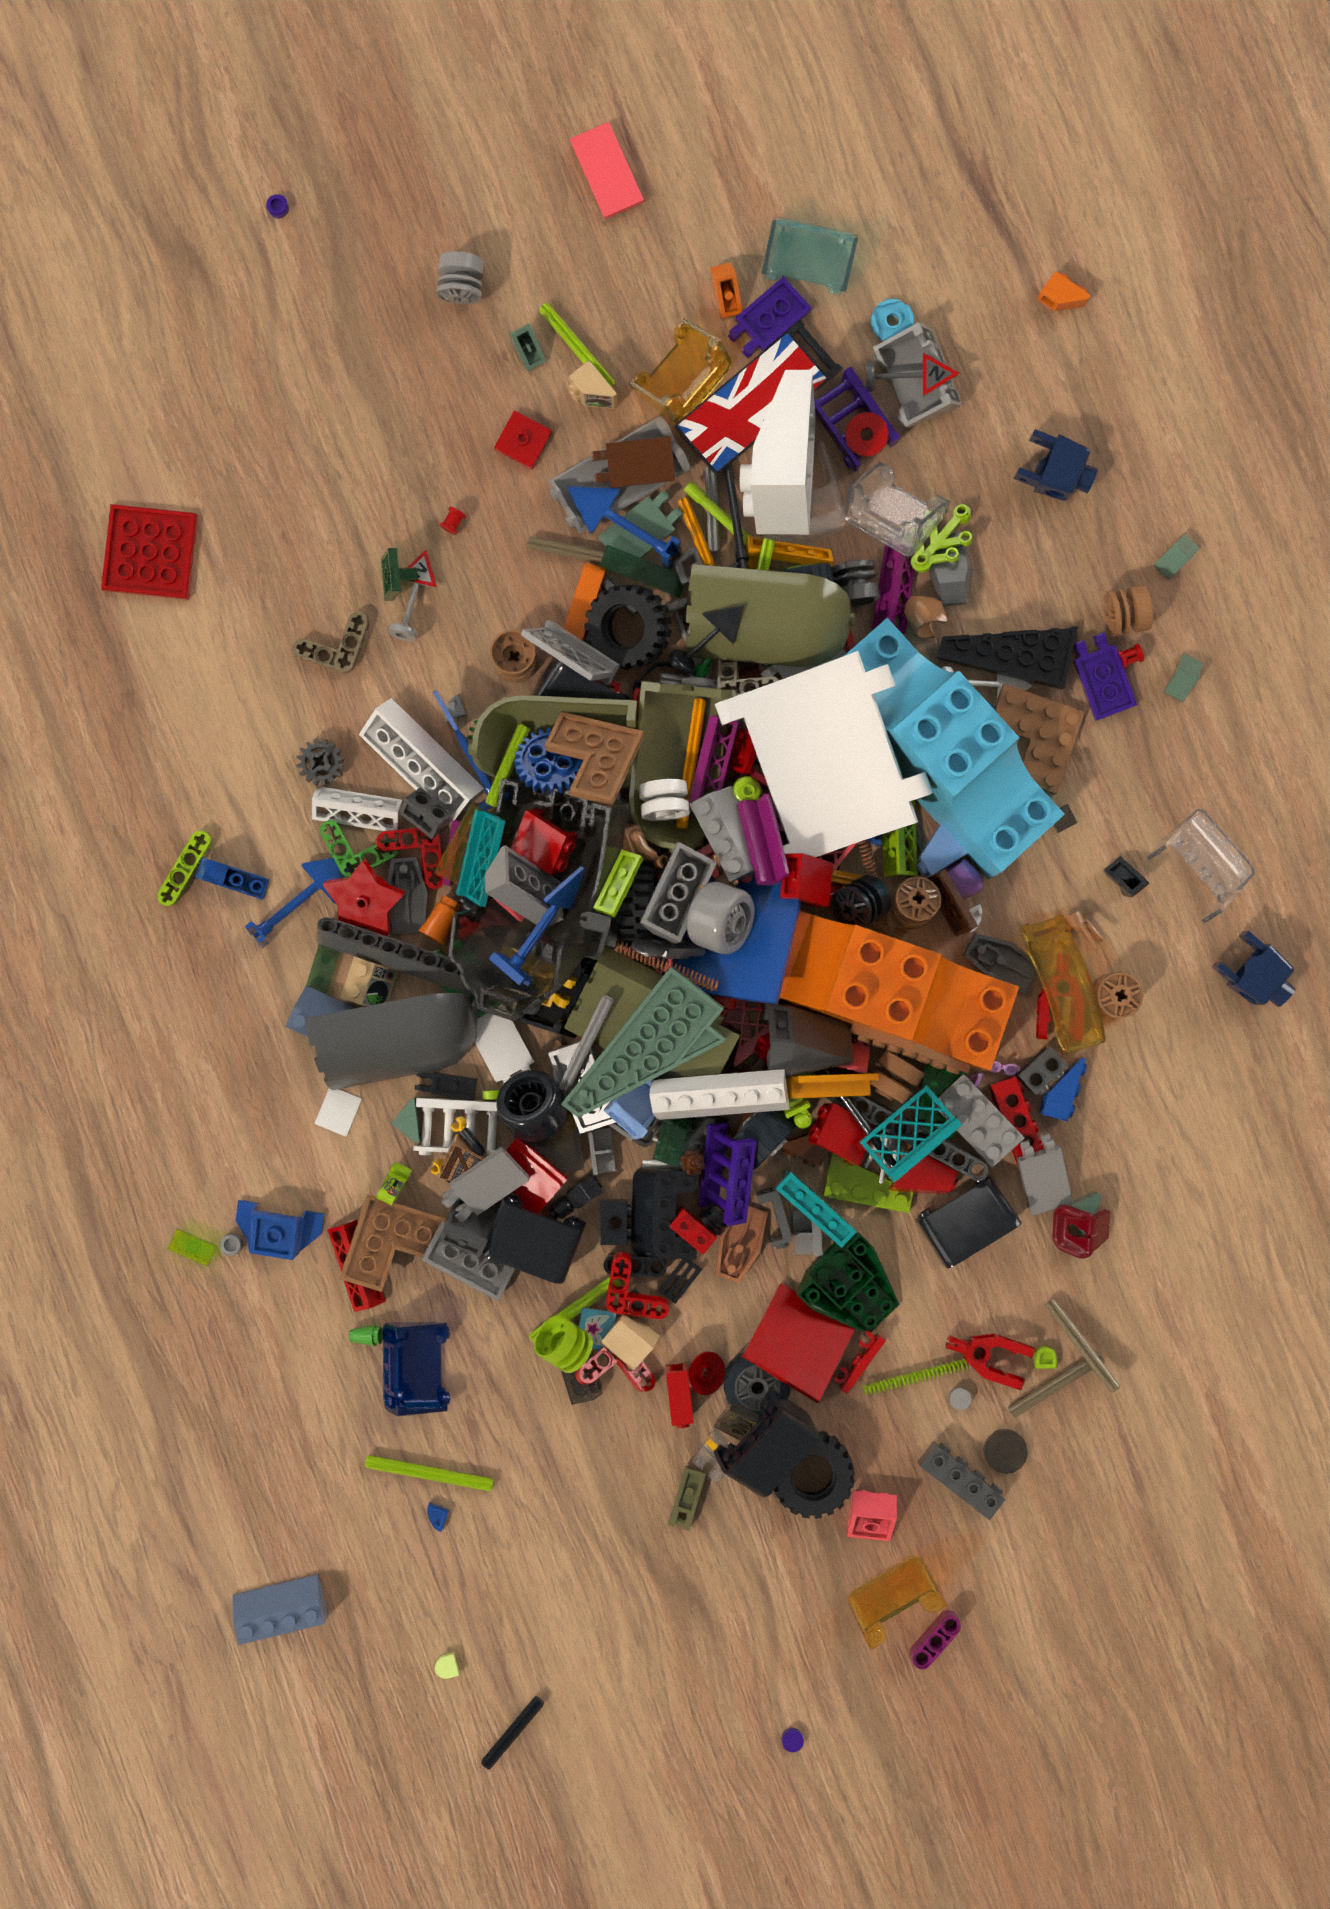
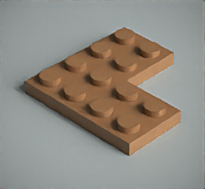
[994,684,1084,794]
[545,712,644,806]
[850,1024,971,1075]
[339,1194,447,1292]

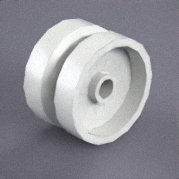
[639,779,690,821]

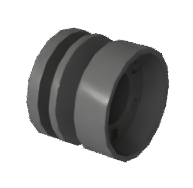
[832,560,880,607]

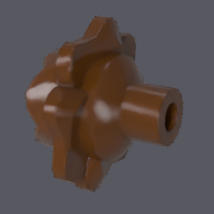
[681,1150,705,1175]

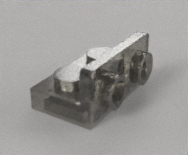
[561,1353,603,1405]

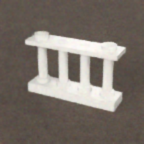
[413,1097,498,1156]

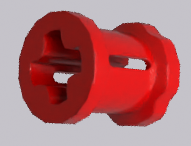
[439,506,467,535]
[1118,643,1145,669]

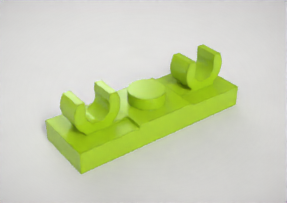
[593,850,643,917]

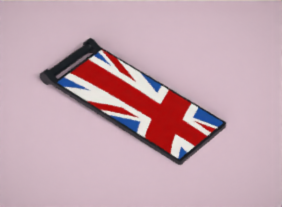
[675,319,843,475]

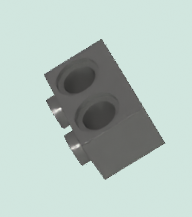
[399,787,454,839]
[1015,1046,1068,1095]

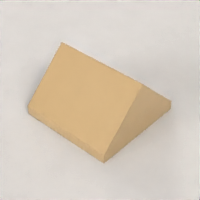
[600,1314,660,1370]

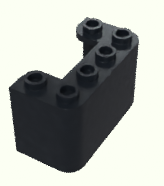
[713,1388,819,1498]

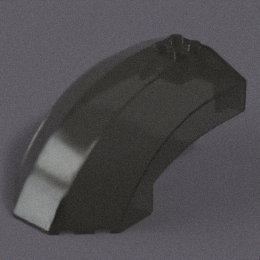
[448,776,629,1021]

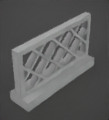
[521,620,620,684]

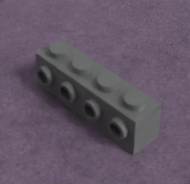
[918,1441,1006,1520]

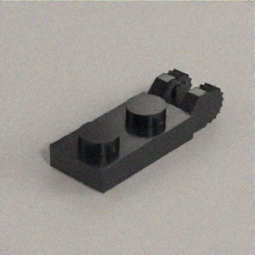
[414,1072,478,1100]

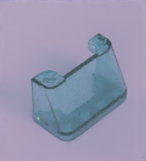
[761,217,858,295]

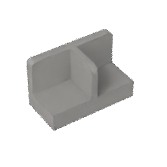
[588,1127,616,1175]
[792,1211,823,1256]

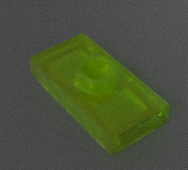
[168,1229,217,1267]

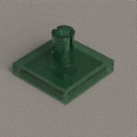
[381,548,418,601]

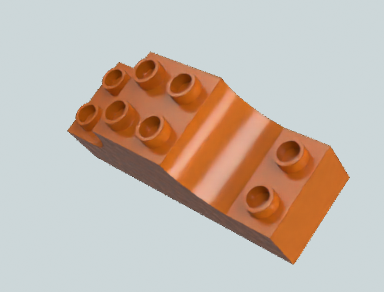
[779,911,1019,1071]

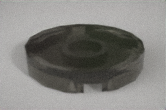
[983,1429,1028,1474]

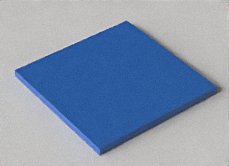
[659,874,802,1005]

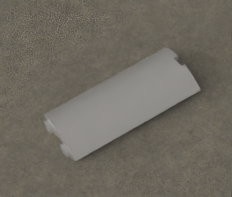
[549,416,691,534]

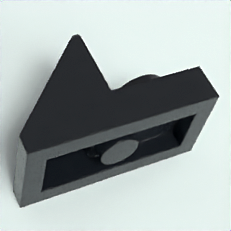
[1104,856,1149,898]

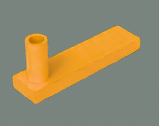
[746,536,834,570]

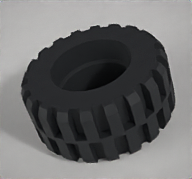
[584,585,672,669]
[616,862,659,947]
[774,1430,855,1519]

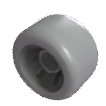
[687,882,755,954]

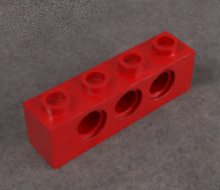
[988,1076,1044,1167]

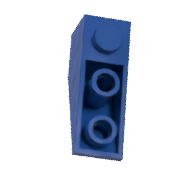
[195,857,269,900]
[1039,1057,1087,1122]

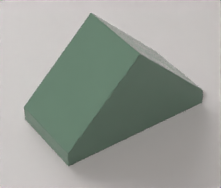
[510,323,546,371]
[1154,533,1200,579]
[1163,653,1203,702]
[391,1098,422,1143]
[1068,1191,1102,1235]

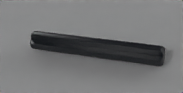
[481,1696,544,1770]

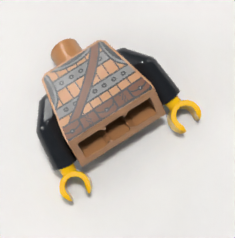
[431,1116,487,1184]

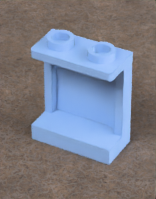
[603,1079,655,1139]

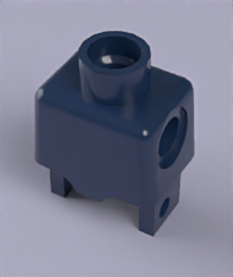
[1013,429,1098,501]
[1212,931,1296,1007]

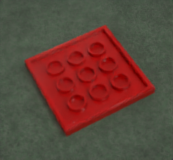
[101,504,198,600]
[742,1283,855,1403]

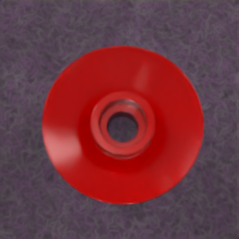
[688,1351,725,1395]

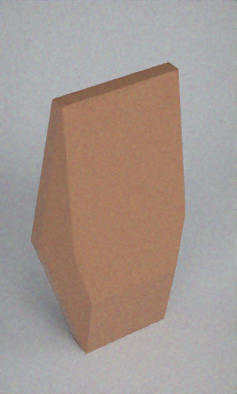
[715,1206,768,1284]

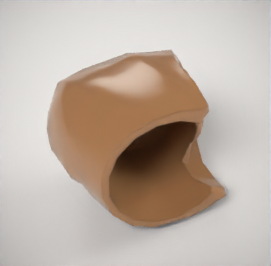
[904,596,947,638]

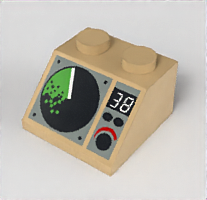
[569,360,618,409]
[340,957,399,1006]

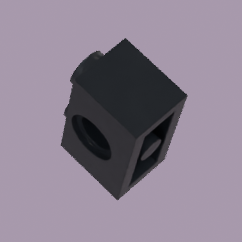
[600,1199,631,1245]

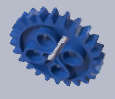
[514,728,583,795]

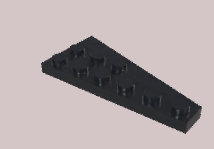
[937,626,1078,690]

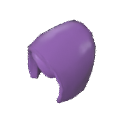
[939,858,983,899]

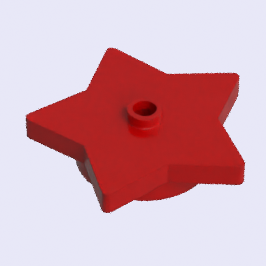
[323,859,405,937]

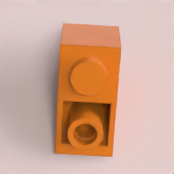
[1037,271,1091,311]

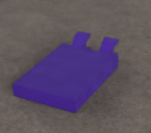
[728,276,812,359]
[1073,632,1137,721]

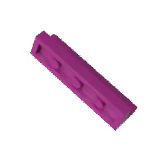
[737,794,789,885]

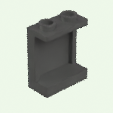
[755,1186,793,1249]
[439,1197,499,1257]

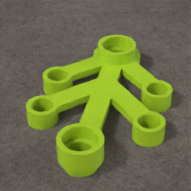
[911,504,973,573]

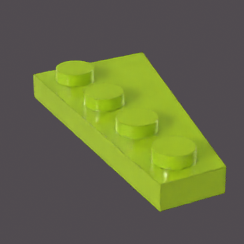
[823,1153,913,1213]

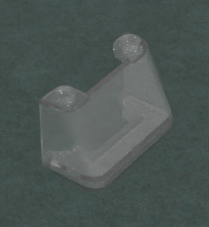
[844,461,950,556]

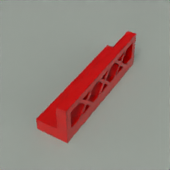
[327,1219,386,1312]

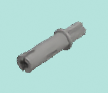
[659,673,718,689]

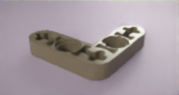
[293,611,369,673]
[717,659,779,697]

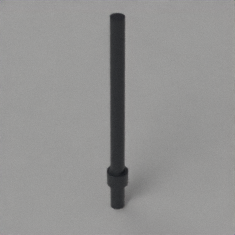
[724,463,749,569]
[819,1068,896,1168]

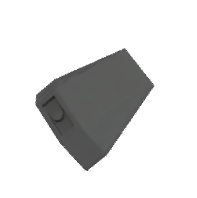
[763,1000,854,1077]

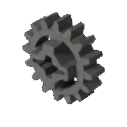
[296,739,345,786]

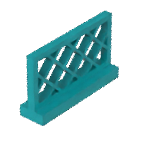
[456,809,505,907]
[860,1085,962,1183]
[776,1169,857,1248]

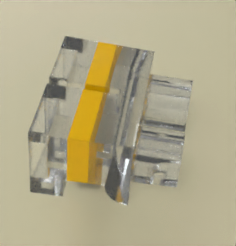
[693,1427,733,1483]

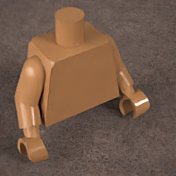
[604,813,669,870]

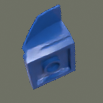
[235,1200,324,1260]

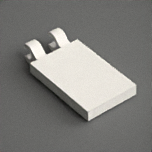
[474,1005,535,1083]

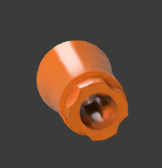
[418,895,461,946]

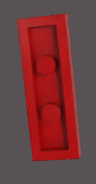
[832,1330,886,1394]

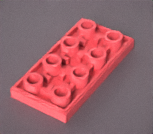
[570,122,644,220]

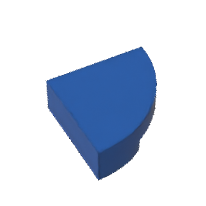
[427,1502,450,1532]

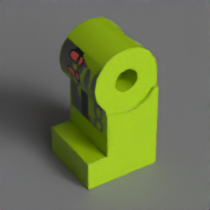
[376,1162,412,1206]

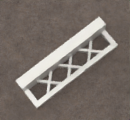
[312,786,402,831]

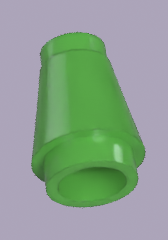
[349,1324,383,1346]

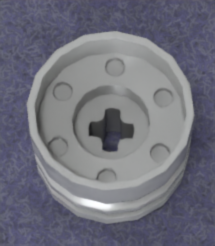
[436,251,484,304]

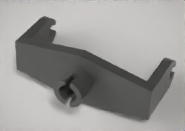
[571,912,617,960]

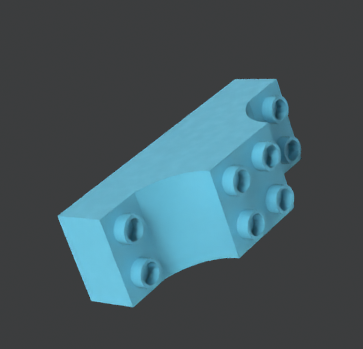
[844,618,1065,880]

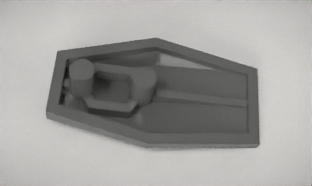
[929,532,973,607]
[387,857,428,934]
[963,933,1042,994]

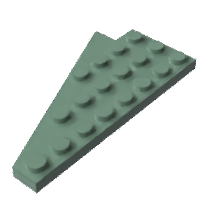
[561,966,726,1118]

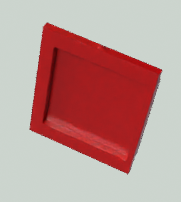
[496,1138,568,1213]

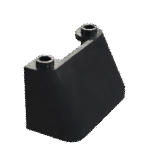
[531,657,632,700]
[515,937,598,1038]
[915,1175,1022,1269]
[482,1193,587,1284]

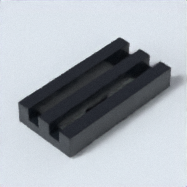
[658,1259,702,1304]

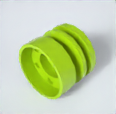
[534,1315,593,1373]

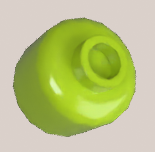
[732,776,762,802]

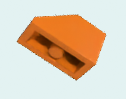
[710,262,742,318]

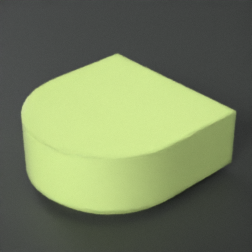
[435,1652,460,1679]

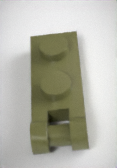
[668,1466,706,1531]

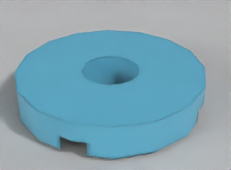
[871,299,914,341]

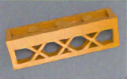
[788,1073,879,1098]

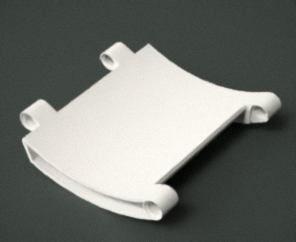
[715,651,933,857]

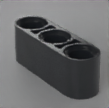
[603,1253,667,1277]

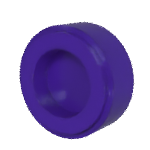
[266,194,289,218]
[781,1728,804,1752]

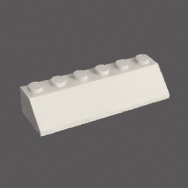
[359,698,484,825]
[649,1069,790,1120]

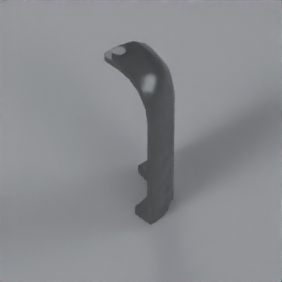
[304,993,479,1090]

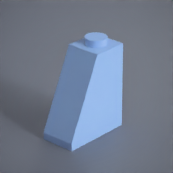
[916,824,968,878]

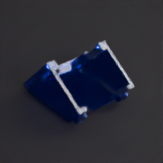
[383,1322,450,1416]

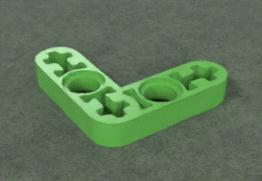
[320,820,399,877]

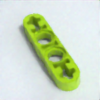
[157,831,212,906]

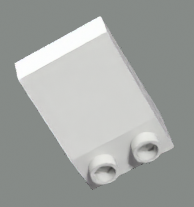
[740,370,816,535]

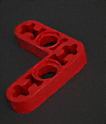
[376,828,444,890]
[606,1252,669,1319]
[575,1346,655,1392]

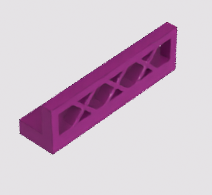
[872,542,916,634]
[689,715,740,802]

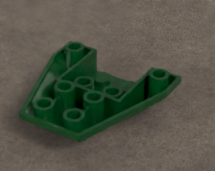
[796,1232,900,1333]

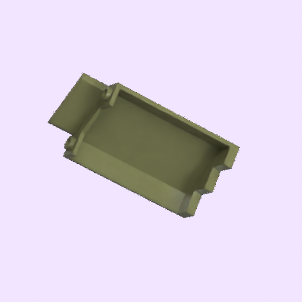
[564,946,740,1079]

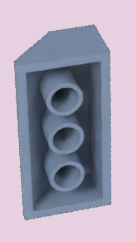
[285,985,356,1037]
[233,1574,328,1645]

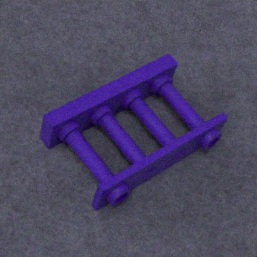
[814,366,900,472]
[698,1122,757,1226]

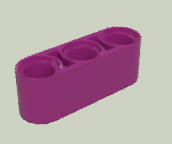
[910,1610,961,1670]

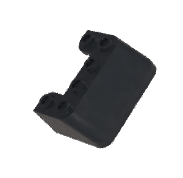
[631,1167,699,1260]

